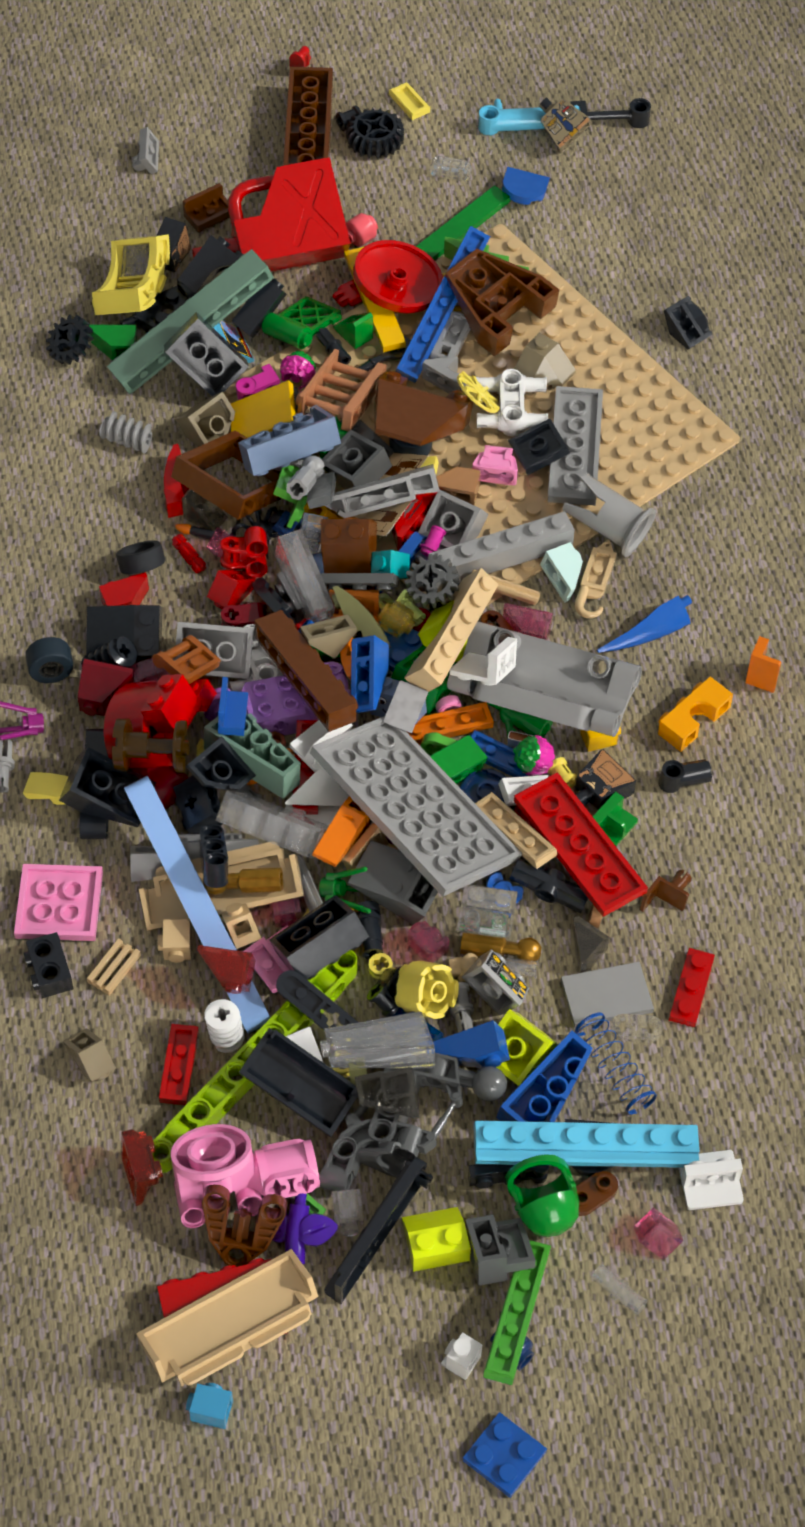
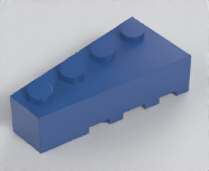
[496,1030,593,1122]

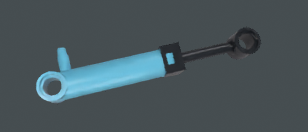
[478,98,651,135]

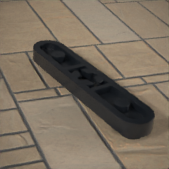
[276,970,389,1069]

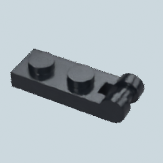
[468,1164,549,1189]

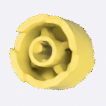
[395,961,459,1019]

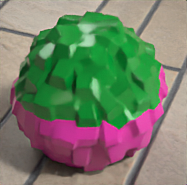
[280,351,316,389]
[513,735,555,776]

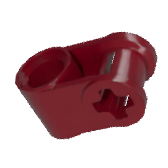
[221,602,267,627]

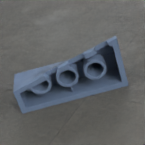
[238,405,341,476]

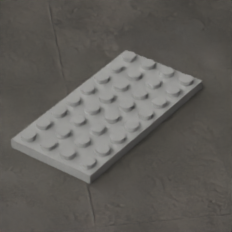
[310,716,522,897]

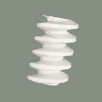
[204,999,245,1053]

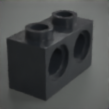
[23,932,74,999]

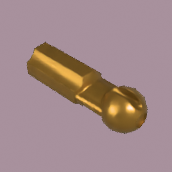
[203,867,284,895]
[460,930,542,964]

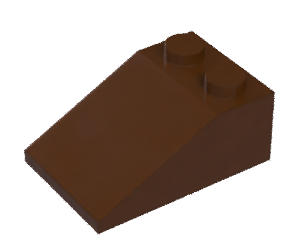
[321,519,377,596]

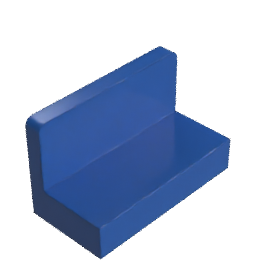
[218,677,248,736]

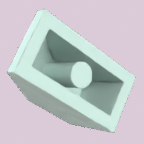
[540,542,583,602]

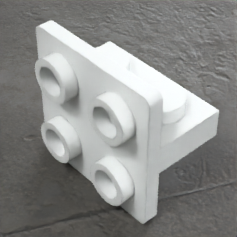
[289,720,353,772]
[679,1150,744,1210]

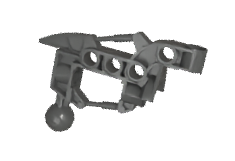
[319,1030,507,1194]

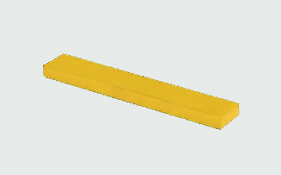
[344,247,406,352]

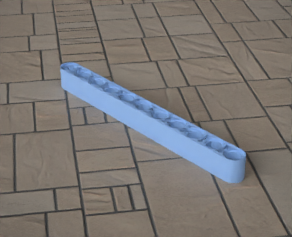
[124,776,271,1034]

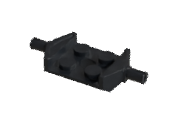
[119,279,196,333]

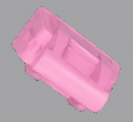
[472,445,518,486]

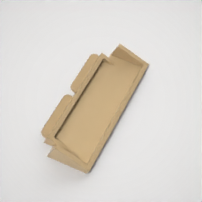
[139,841,304,931]
[136,1249,318,1386]

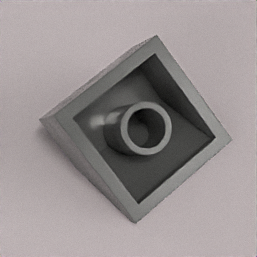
[322,430,392,490]

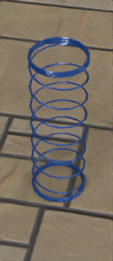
[575,1012,657,1114]

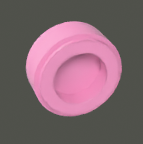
[435,695,462,713]

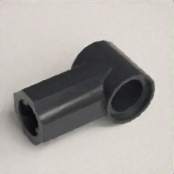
[658,759,712,793]

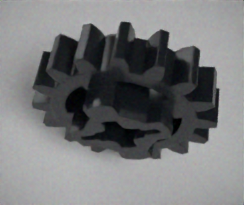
[46,314,94,365]

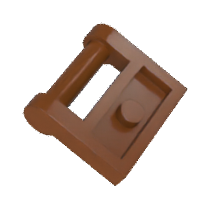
[152,635,221,684]

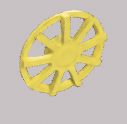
[457,371,500,413]

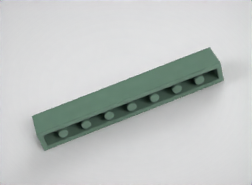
[107,249,274,394]

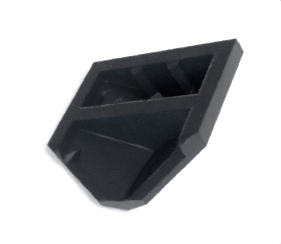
[664,296,712,350]

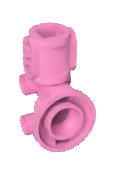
[171,1124,320,1228]

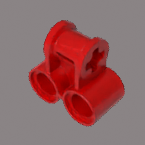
[220,526,268,578]

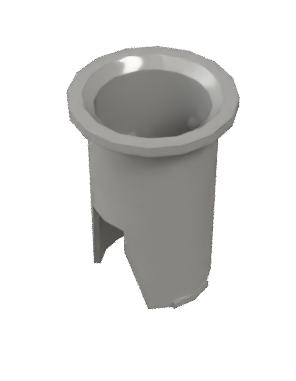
[562,473,656,557]

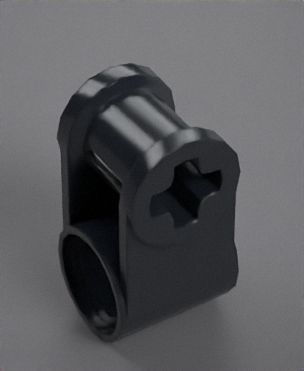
[366,966,402,1018]

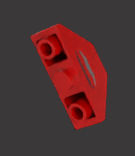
[391,489,440,551]

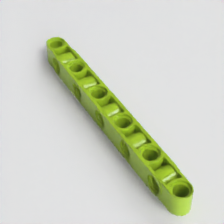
[148,950,357,1173]

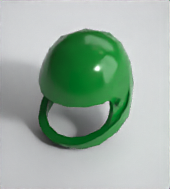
[505,1154,579,1237]

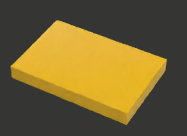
[231,380,296,438]

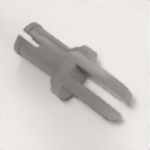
[0,739,15,792]

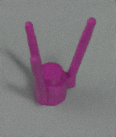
[0,701,44,740]

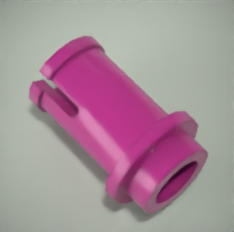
[420,525,446,557]

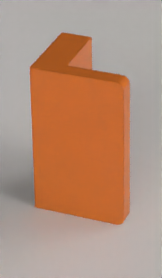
[745,636,781,693]

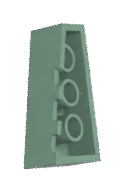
[204,713,301,798]

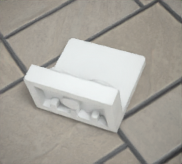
[449,637,517,686]

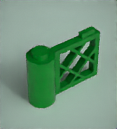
[262,296,342,349]

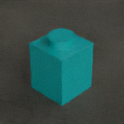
[371,550,410,580]

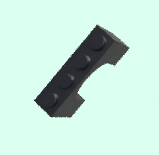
[178,235,287,338]

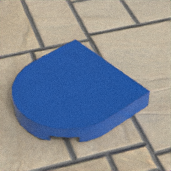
[502,167,550,205]

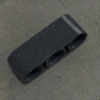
[200,824,228,888]

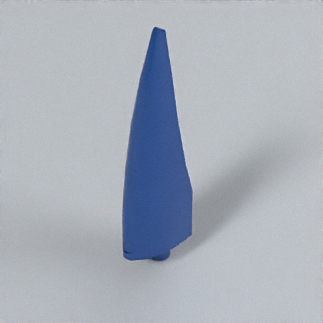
[596,595,692,653]

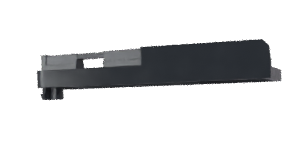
[324,1157,433,1304]

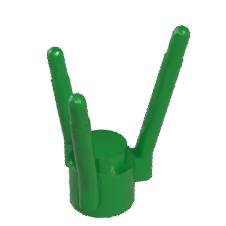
[319,866,371,914]

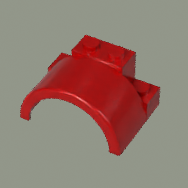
[104,674,217,768]

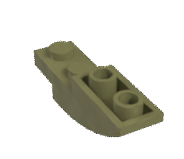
[331,586,391,677]

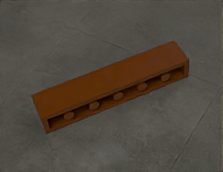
[255,610,358,732]

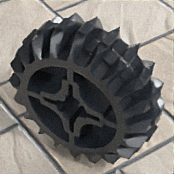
[346,107,405,159]

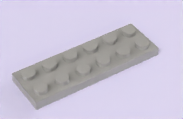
[548,386,603,506]

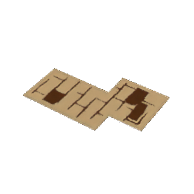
[363,453,428,536]

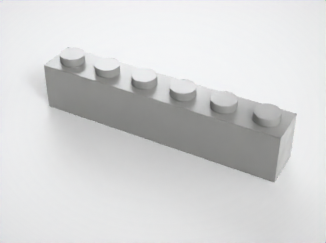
[429,511,575,583]

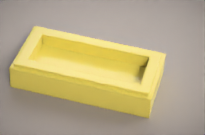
[389,82,430,120]

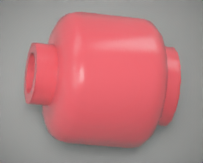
[346,213,378,247]

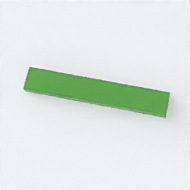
[483,1240,551,1385]

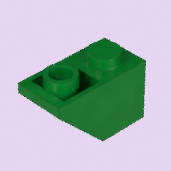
[89,324,137,360]

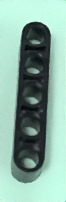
[79,729,109,839]

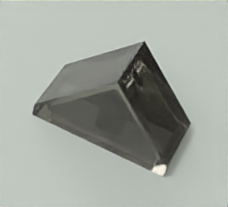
[182,489,228,531]
[572,916,610,973]

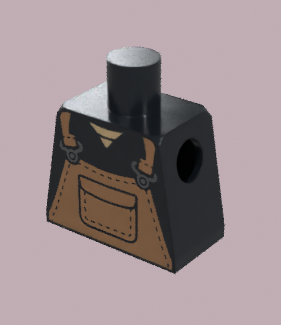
[156,217,191,272]
[575,749,636,810]

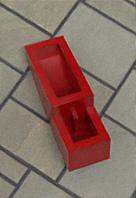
[164,444,191,518]

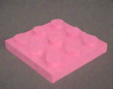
[14,864,103,941]

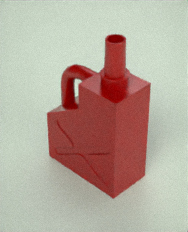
[192,157,351,272]

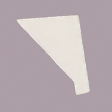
[285,766,349,806]

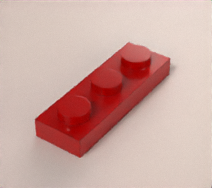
[669,948,715,1028]
[159,1024,199,1105]

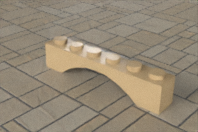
[405,568,498,692]

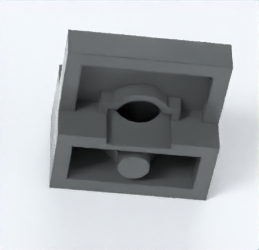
[465,1215,536,1286]

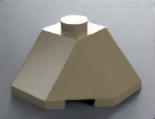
[514,332,576,388]
[176,392,235,447]

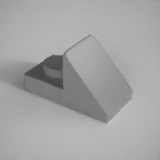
[422,357,466,394]

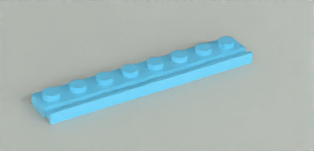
[474,1121,700,1168]

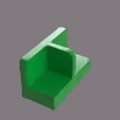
[430,735,488,784]
[593,792,638,846]

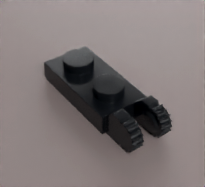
[252,577,296,624]

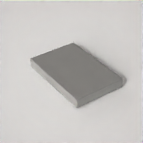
[561,962,654,1028]

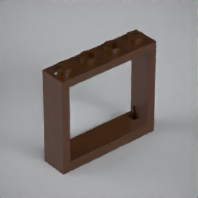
[171,431,282,520]

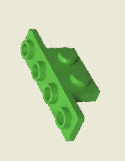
[273,466,308,529]

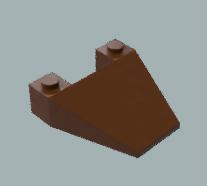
[445,249,560,357]
[374,371,474,446]

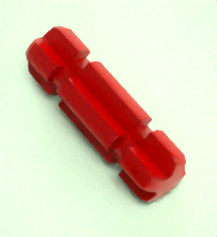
[172,534,206,574]

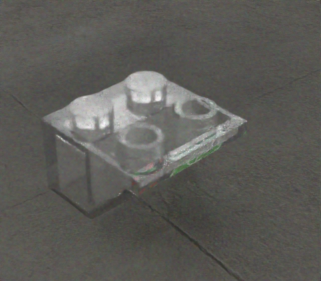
[457,885,518,939]

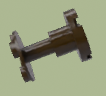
[112,718,190,773]

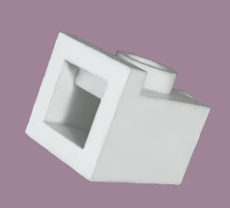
[441,1332,482,1380]

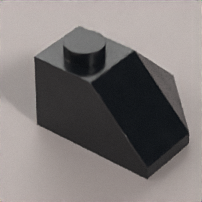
[186,736,256,792]

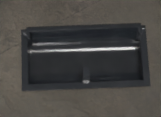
[238,1028,361,1137]

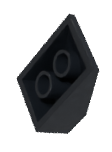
[86,605,162,658]
[59,747,156,827]

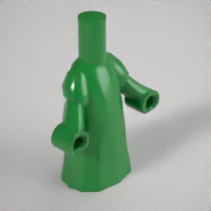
[487,703,553,739]

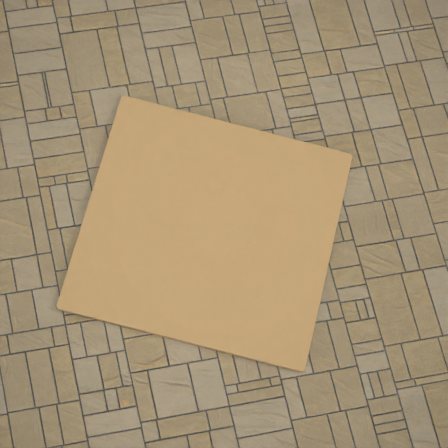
[224,224,740,612]

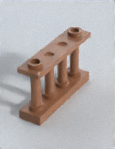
[295,349,387,432]

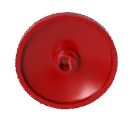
[353,240,443,313]

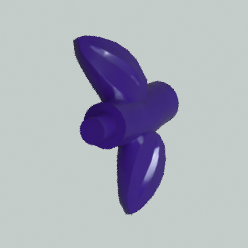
[272,1193,338,1264]

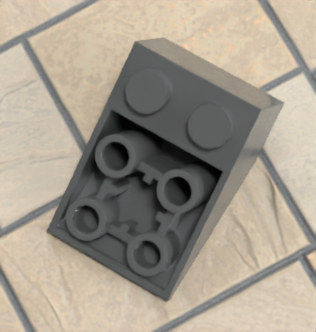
[347,840,438,925]

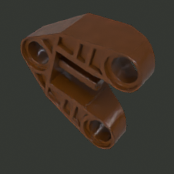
[202,1184,287,1267]

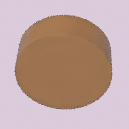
[587,904,602,930]

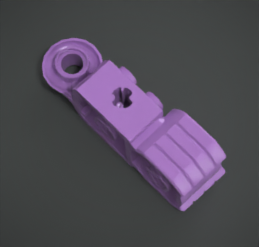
[203,661,351,735]

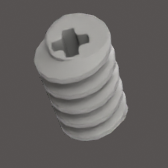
[99,411,152,454]

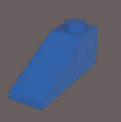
[351,635,389,713]
[418,1020,510,1068]

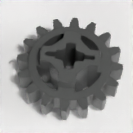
[405,554,460,608]

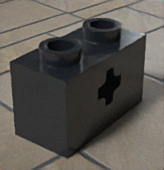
[173,775,226,834]

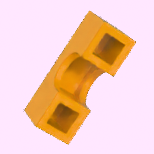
[658,676,733,752]

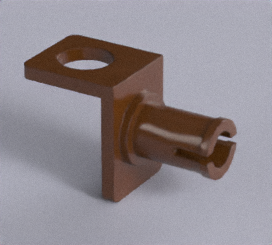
[639,869,692,912]

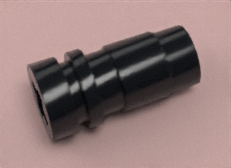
[354,901,383,959]

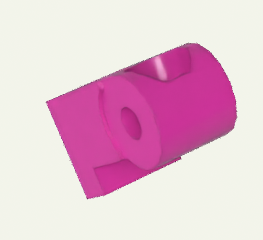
[236,364,280,400]

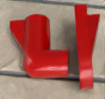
[289,46,311,67]

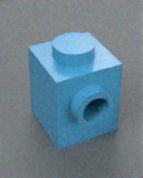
[186,1383,233,1429]

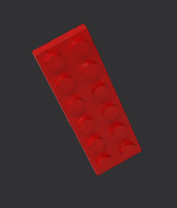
[514,772,648,917]

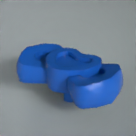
[486,871,524,905]

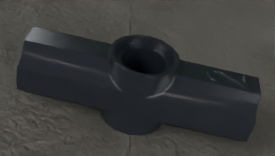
[509,857,589,914]

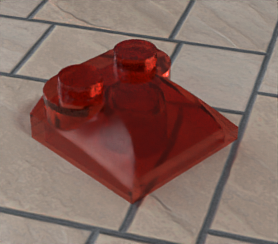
[121,1129,163,1206]

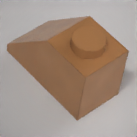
[436,466,481,506]

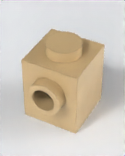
[158,919,192,963]

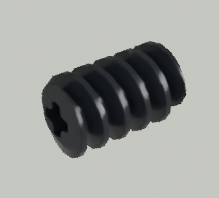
[81,636,137,667]

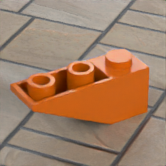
[312,796,370,867]

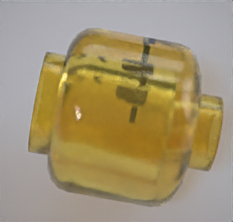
[377,601,416,638]

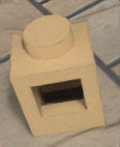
[222,903,261,949]

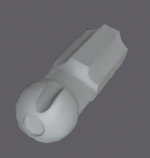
[286,456,325,500]

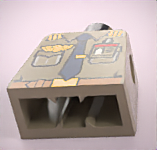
[539,97,592,152]

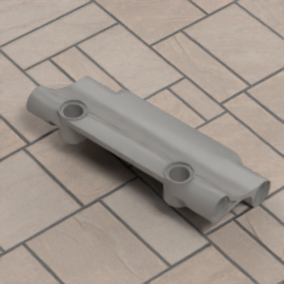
[447,621,642,737]

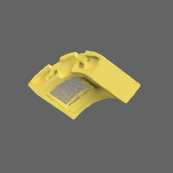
[92,234,170,315]

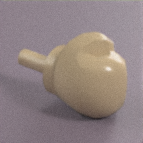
[448,953,478,983]

